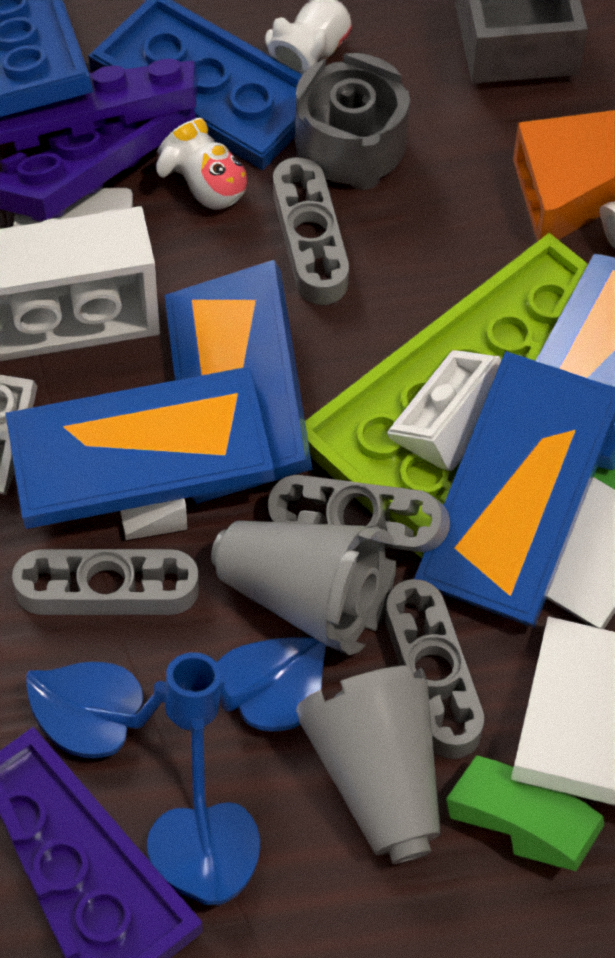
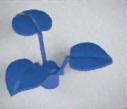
[26,637,326,905]

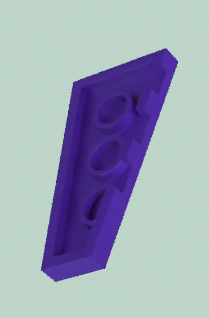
[0,59,198,151]
[0,108,196,221]
[0,727,203,958]

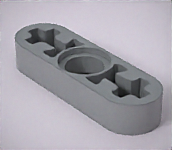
[273,157,349,305]
[268,475,450,552]
[12,549,199,615]
[385,579,484,759]

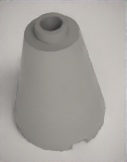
[211,520,396,655]
[296,666,441,864]

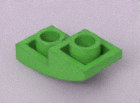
[446,755,604,871]

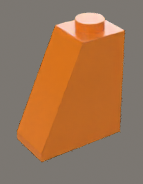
[513,110,615,242]

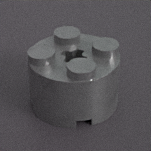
[295,53,410,190]

